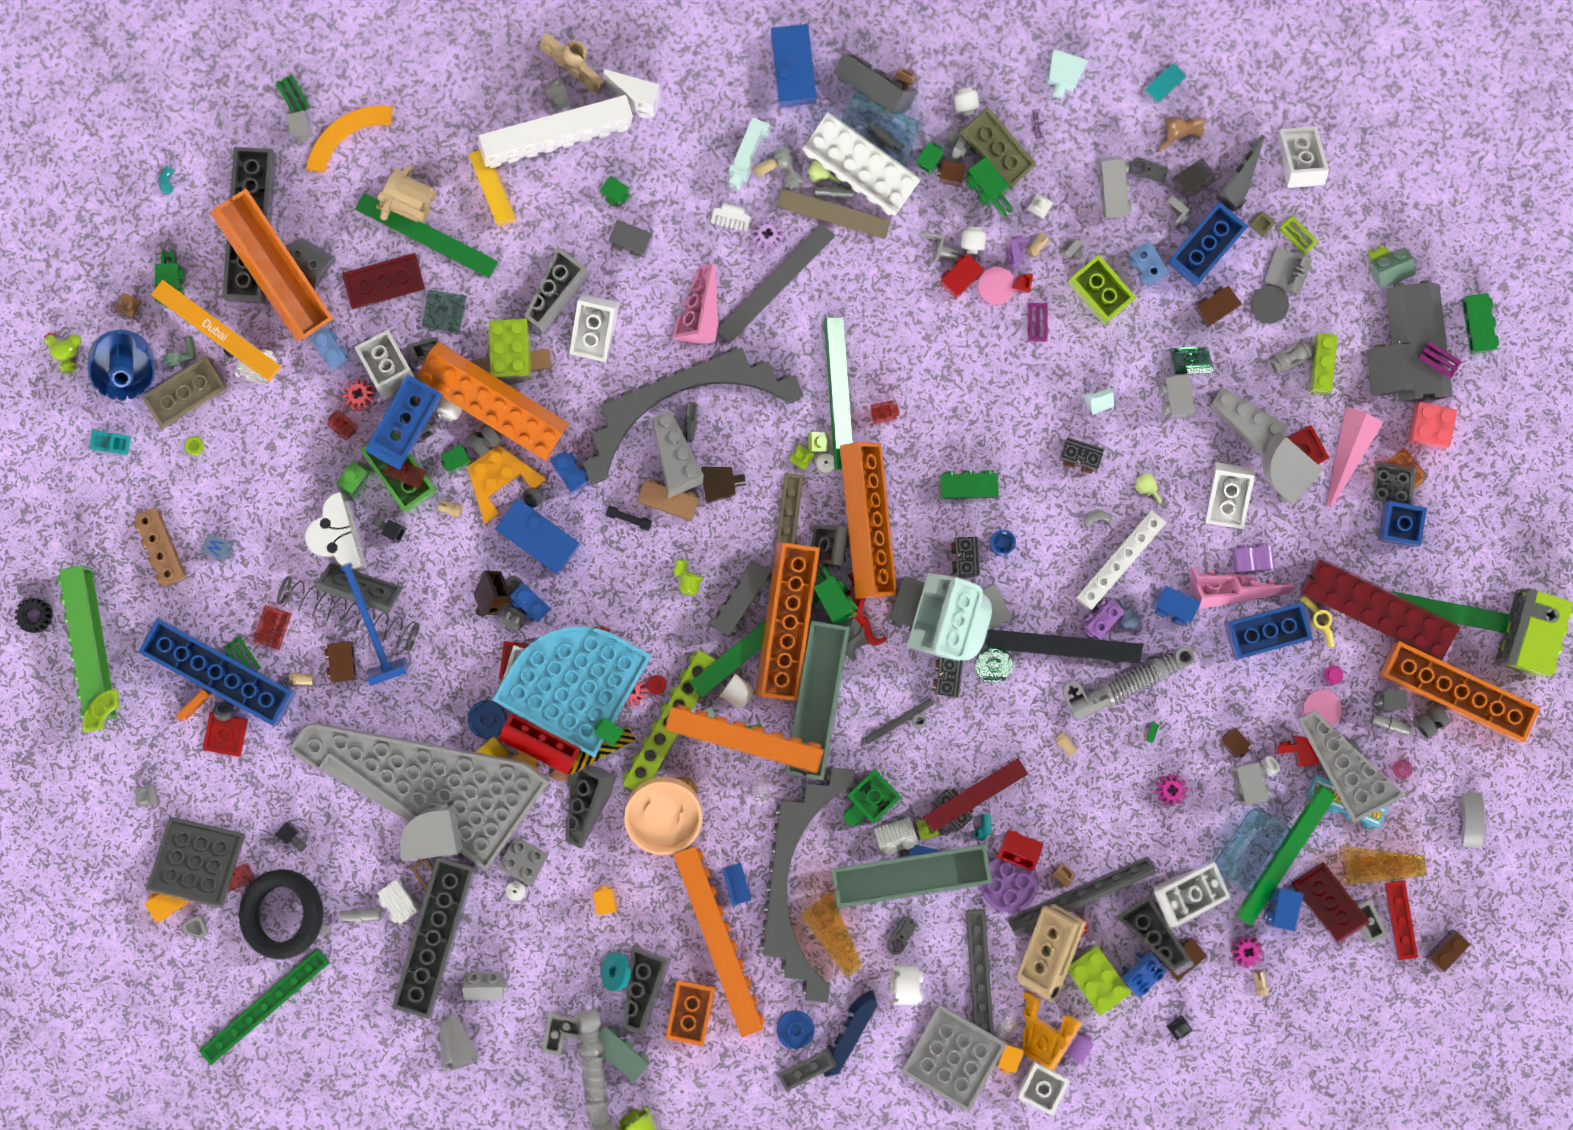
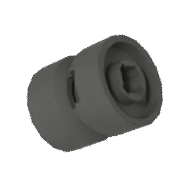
[467,424,503,457]
[1413,703,1451,739]

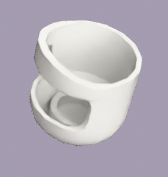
[718,673,754,708]

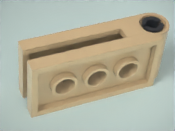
[1017,904,1086,1002]

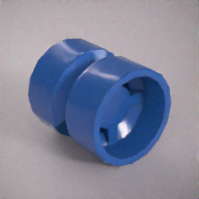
[989,530,1016,556]

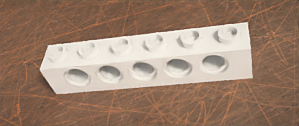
[1075,511,1166,611]

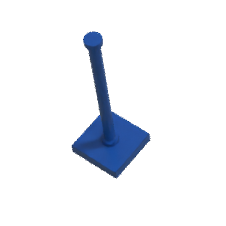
[340,562,408,686]

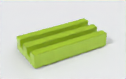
[1278,215,1318,254]

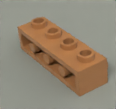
[133,507,188,588]

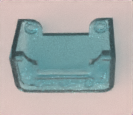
[841,92,924,166]
[1215,808,1290,895]

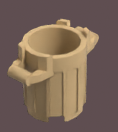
[376,165,437,223]

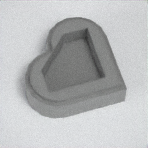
[182,914,207,939]

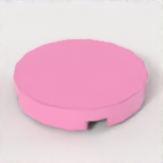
[978,267,1015,305]
[1303,690,1342,726]

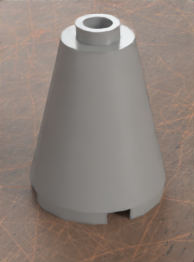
[440,1015,480,1072]

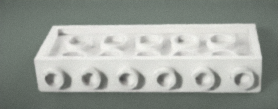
[802,112,921,216]

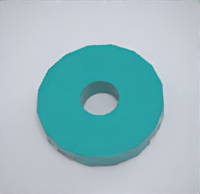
[600,952,631,992]

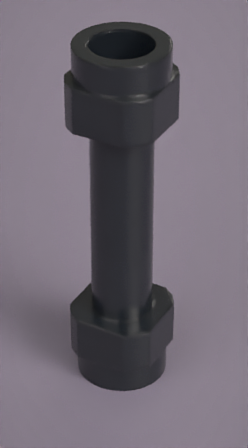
[605,505,652,531]

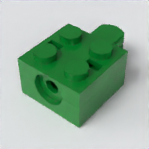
[965,156,1013,217]
[814,564,858,625]
[843,769,902,826]

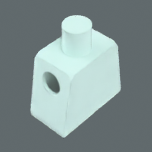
[1047,49,1088,98]

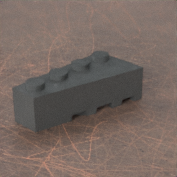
[833,53,918,113]
[709,560,772,637]
[1116,896,1194,976]
[623,946,671,1034]

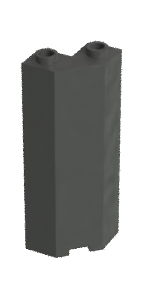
[1386,280,1453,402]

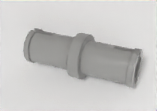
[912,713,927,729]
[1370,713,1411,736]
[340,908,381,923]

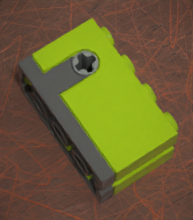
[1495,588,1573,677]

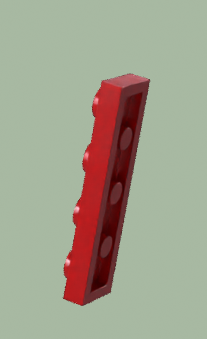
[1384,880,1418,961]

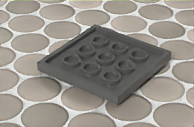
[146,817,246,909]

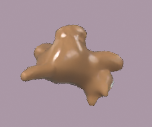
[1158,116,1207,152]

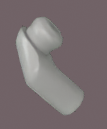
[1084,509,1113,526]

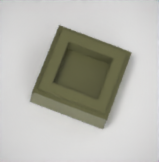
[1249,211,1276,238]

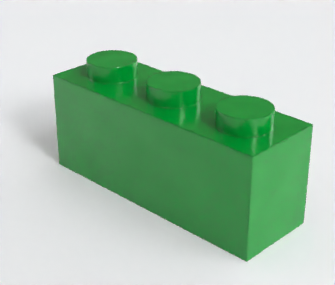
[1462,293,1499,355]
[939,470,999,499]

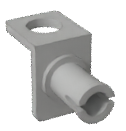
[920,230,959,263]

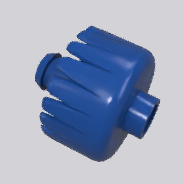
[88,330,155,401]

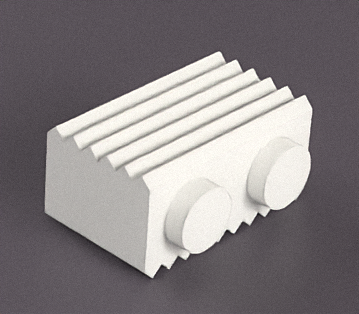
[873,817,919,856]
[377,879,421,924]

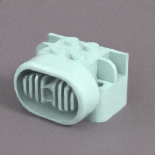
[907,573,992,660]

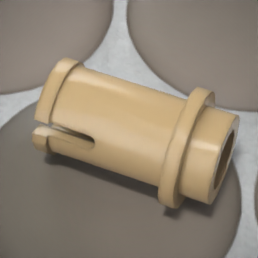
[752,157,778,178]
[1026,233,1049,258]
[437,499,463,518]
[289,671,314,687]
[1054,732,1078,757]
[1252,971,1270,996]

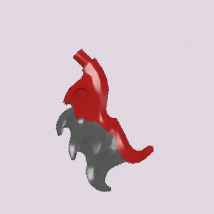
[830,572,887,660]

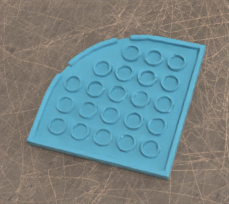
[493,627,652,757]

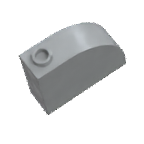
[1262,431,1324,505]
[400,802,463,861]

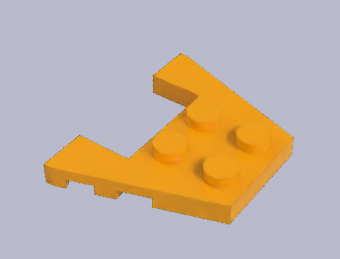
[467,445,547,524]
[1023,991,1081,1070]

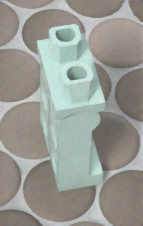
[728,117,770,191]

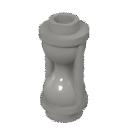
[774,146,803,190]
[1270,341,1313,373]

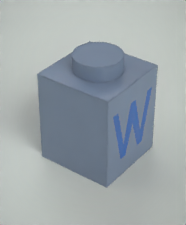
[201,533,234,561]

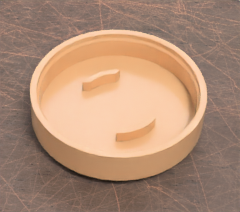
[624,777,702,855]

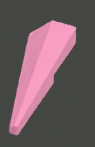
[1326,406,1383,507]
[1191,567,1293,609]

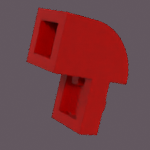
[1274,736,1319,767]

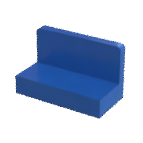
[722,863,751,906]

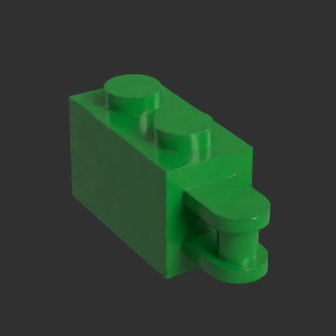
[154,250,185,304]

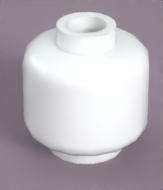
[953,87,980,116]
[961,226,986,255]
[436,397,463,422]

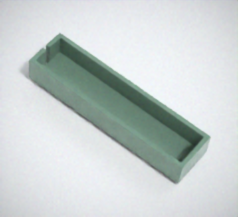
[785,621,850,780]
[831,844,992,908]

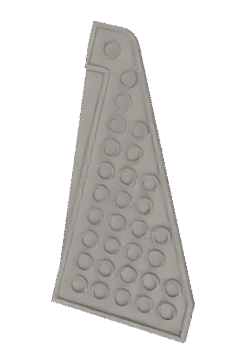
[289,723,550,871]

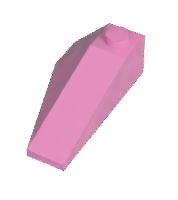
[672,264,718,345]

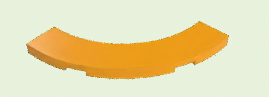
[306,105,394,173]

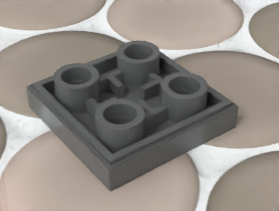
[1373,462,1416,505]

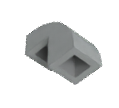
[1459,793,1485,847]

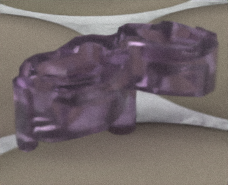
[1031,109,1044,139]

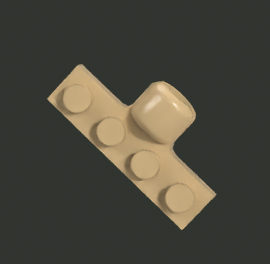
[539,33,605,94]

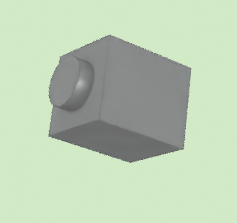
[286,111,313,142]

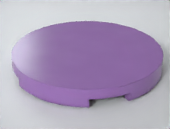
[980,857,1038,912]

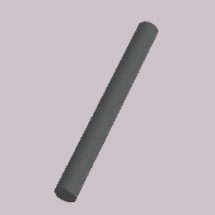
[864,698,934,744]

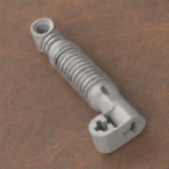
[1062,647,1195,721]

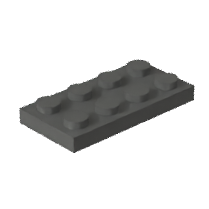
[316,563,402,613]

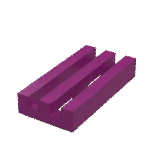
[1028,303,1048,342]
[1418,341,1462,379]

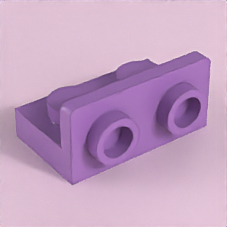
[1005,235,1029,270]

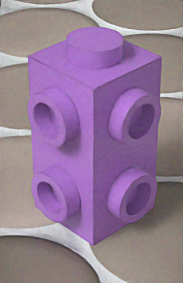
[1080,597,1125,640]

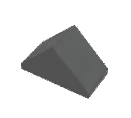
[407,337,438,366]

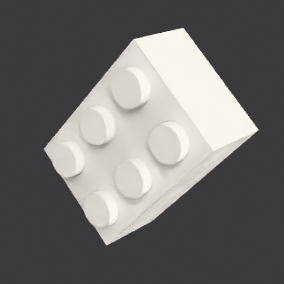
[354,330,415,400]

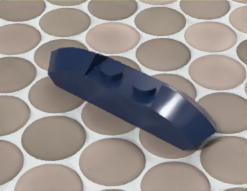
[824,990,878,1077]

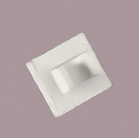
[1027,193,1053,220]

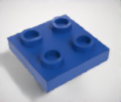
[1122,951,1167,998]

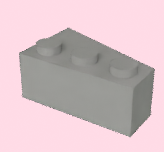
[1096,156,1132,219]

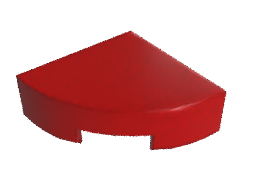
[1012,273,1033,293]

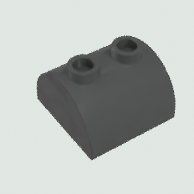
[289,238,336,290]
[811,525,849,567]

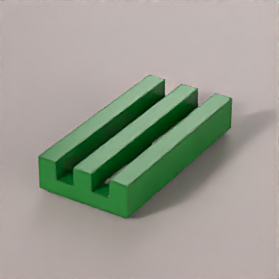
[275,74,311,113]
[223,636,261,670]

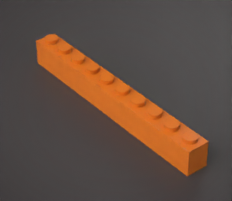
[673,845,766,1038]

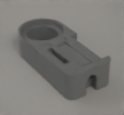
[1129,158,1169,184]
[887,916,918,955]

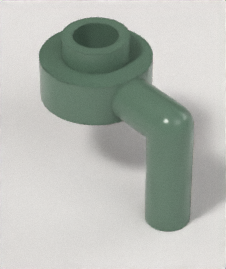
[162,337,196,367]

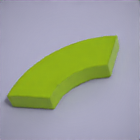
[82,688,121,733]

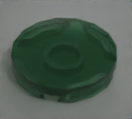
[975,647,1013,684]

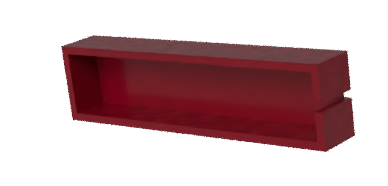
[1300,556,1460,661]

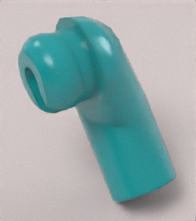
[158,166,174,195]
[973,814,992,841]

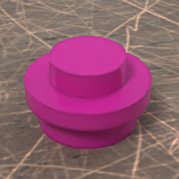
[1324,665,1343,685]

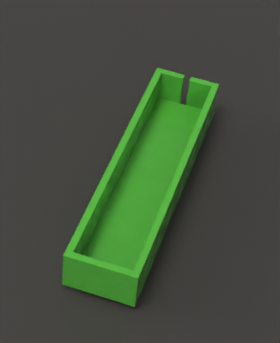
[57,565,117,721]

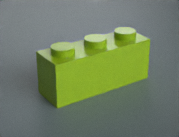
[1309,333,1338,395]

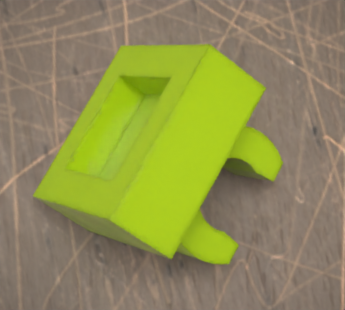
[1368,245,1390,267]
[788,444,815,471]

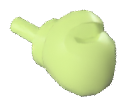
[808,160,840,184]
[1135,473,1162,503]

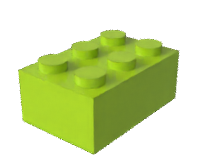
[1068,254,1136,326]
[489,318,532,381]
[1068,944,1132,1016]

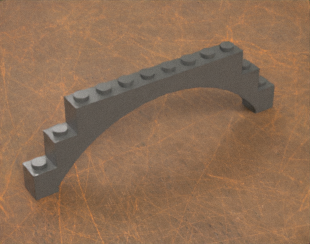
[582,346,804,485]
[760,767,855,1003]

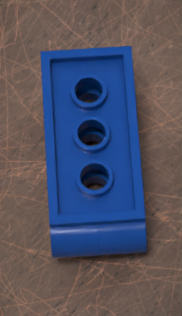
[365,374,443,470]

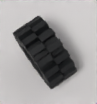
[14,598,53,633]

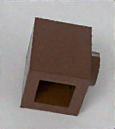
[936,160,966,187]
[1218,727,1251,758]

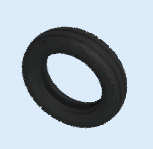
[239,869,324,960]

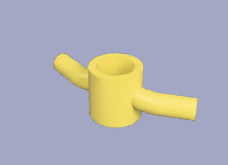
[1300,595,1335,648]

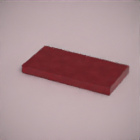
[342,253,426,310]
[1291,862,1370,944]

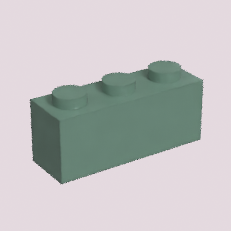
[599,1025,650,1083]

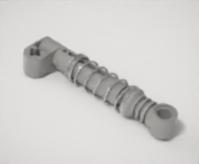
[575,1008,617,1130]

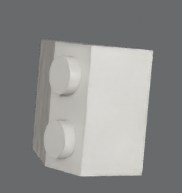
[603,69,660,118]
[1279,126,1329,188]
[569,294,620,362]
[1205,462,1255,529]

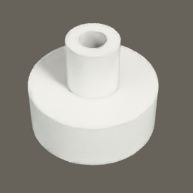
[817,454,834,473]
[1261,756,1280,776]
[506,881,526,901]

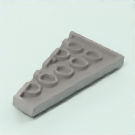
[1297,710,1405,823]

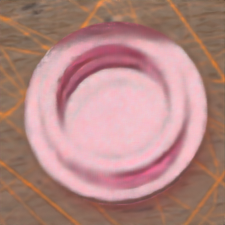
[1393,760,1413,779]

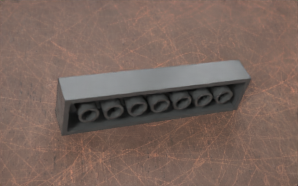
[222,147,277,304]
[392,856,477,1019]

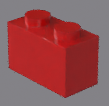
[940,254,984,299]
[997,830,1044,872]

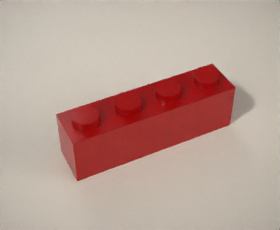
[498,713,581,775]

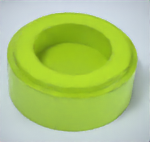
[184,436,205,456]

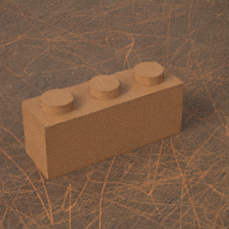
[637,478,699,522]

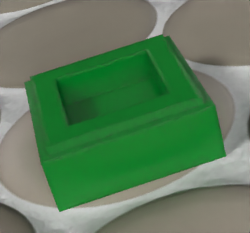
[1144,722,1159,743]

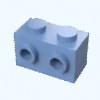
[1128,241,1170,288]
[309,327,349,371]

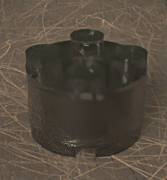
[1171,157,1216,200]

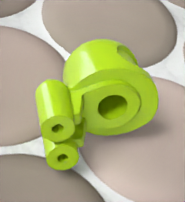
[673,558,704,596]

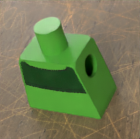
[336,460,375,500]

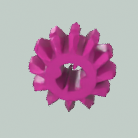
[1155,774,1188,807]
[1230,935,1264,968]

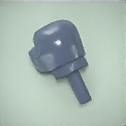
[1117,598,1141,631]

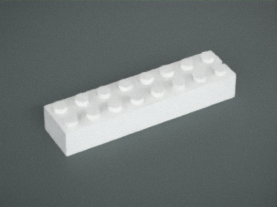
[478,95,633,168]

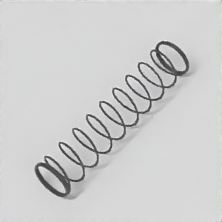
[277,576,420,652]

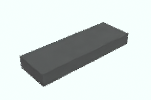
[778,1048,837,1092]

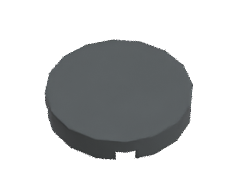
[1251,286,1289,324]

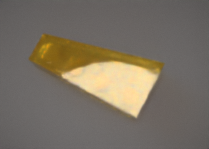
[1340,845,1428,886]
[799,891,863,978]

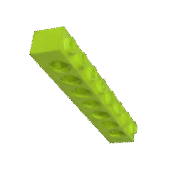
[622,650,716,791]

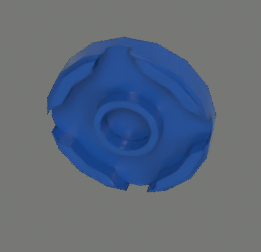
[468,700,506,738]
[776,1010,815,1049]

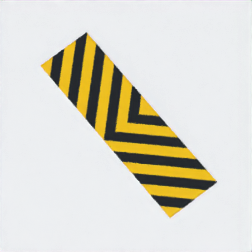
[569,727,636,775]

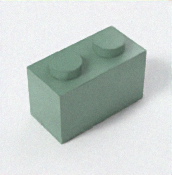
[1370,247,1416,289]

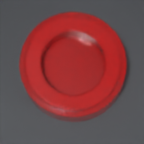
[647,675,667,694]

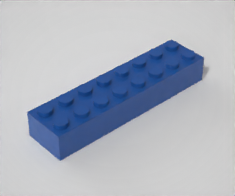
[138,618,296,726]

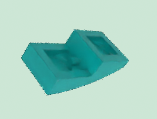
[1145,63,1187,104]
[89,430,131,455]

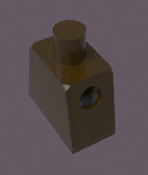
[701,466,746,504]
[474,570,512,617]

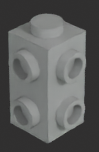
[463,972,508,1000]

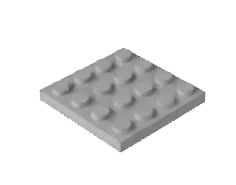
[901,1004,1008,1112]

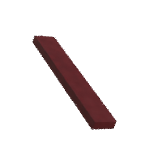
[923,758,1028,833]

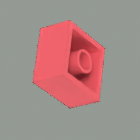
[1407,402,1457,449]

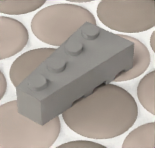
[524,246,590,333]
[1209,387,1288,458]
[652,411,704,499]

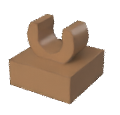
[894,67,917,89]
[115,293,141,318]
[1050,862,1076,889]

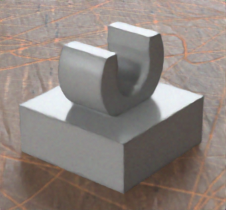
[1058,238,1084,260]
[500,606,526,632]
[134,785,158,808]

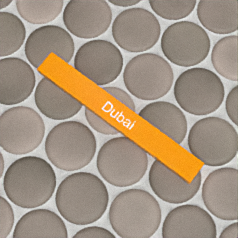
[151,280,281,382]

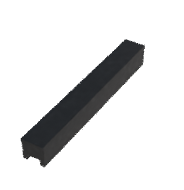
[988,629,1143,663]

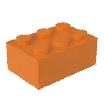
[665,978,716,1046]

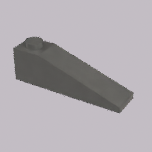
[1215,135,1265,212]
[566,765,617,849]

